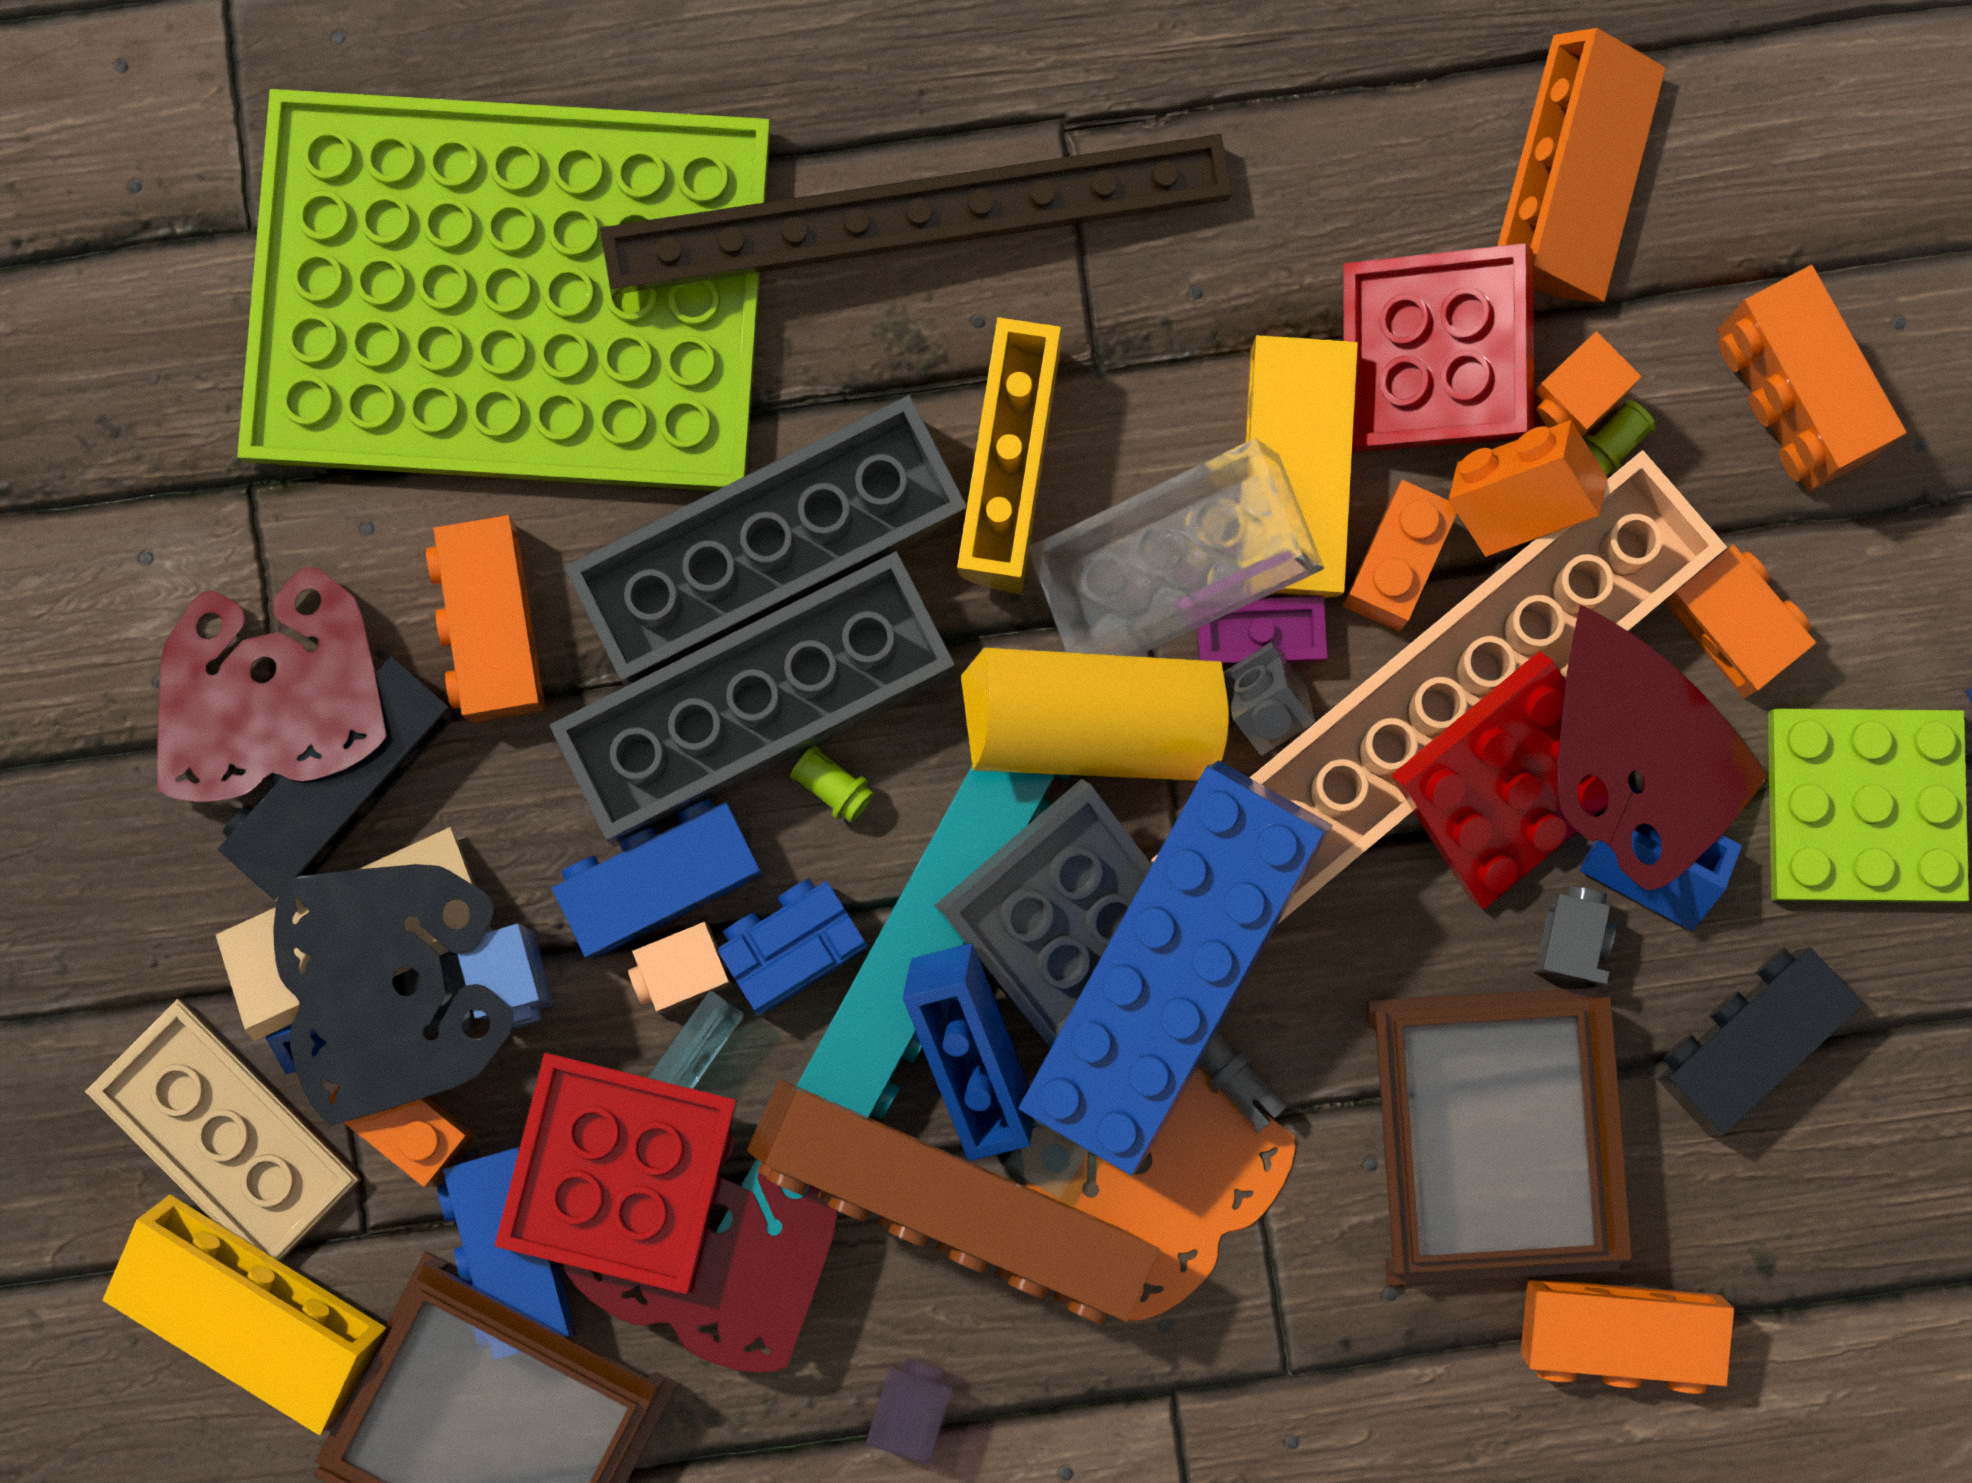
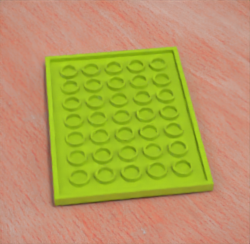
[237,89,771,491]

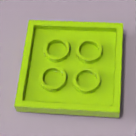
[1768,709,1969,903]

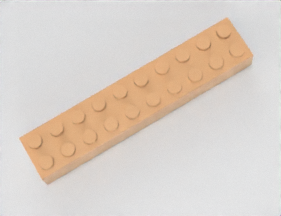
[1150,450,1727,925]

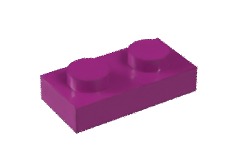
[1195,596,1327,667]

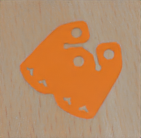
[1021,1066,1295,1321]

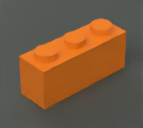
[426,515,546,723]
[1520,1278,1734,1394]

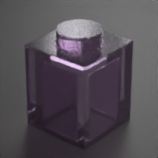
[866,1357,953,1465]

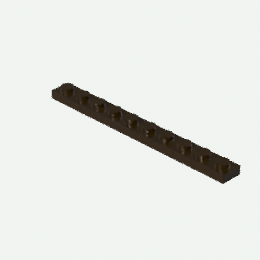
[600,134,1232,295]

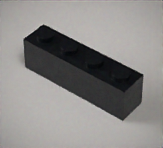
[217,657,458,902]

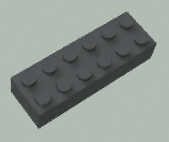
[564,395,967,687]
[549,551,955,847]

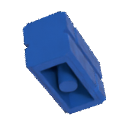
[717,878,869,1017]

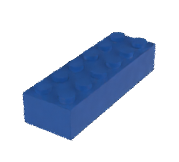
[1018,760,1333,1176]

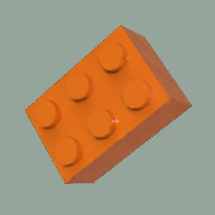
[1717,265,1907,493]

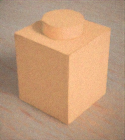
[628,922,733,1014]

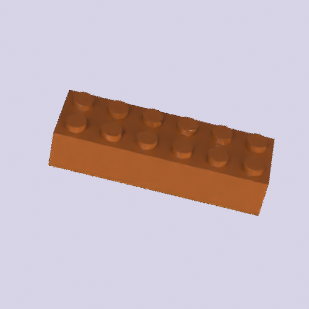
[747,1078,1160,1325]

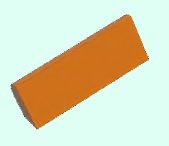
[1497,28,1666,302]

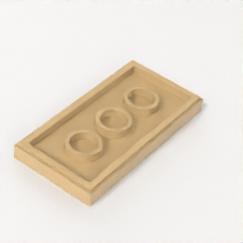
[216,827,492,1042]
[85,999,362,1262]

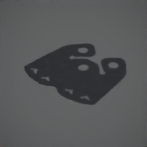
[273,864,514,1126]

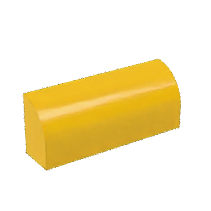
[957,317,1061,594]
[1236,335,1358,598]
[961,648,1229,781]
[102,1194,387,1436]

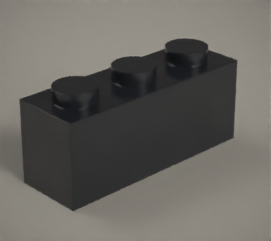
[1657,947,1864,1136]

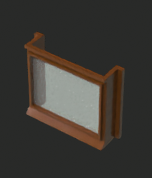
[1367,987,1632,1285]
[314,1251,678,1483]

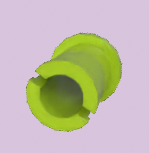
[1583,400,1656,476]
[790,745,874,823]

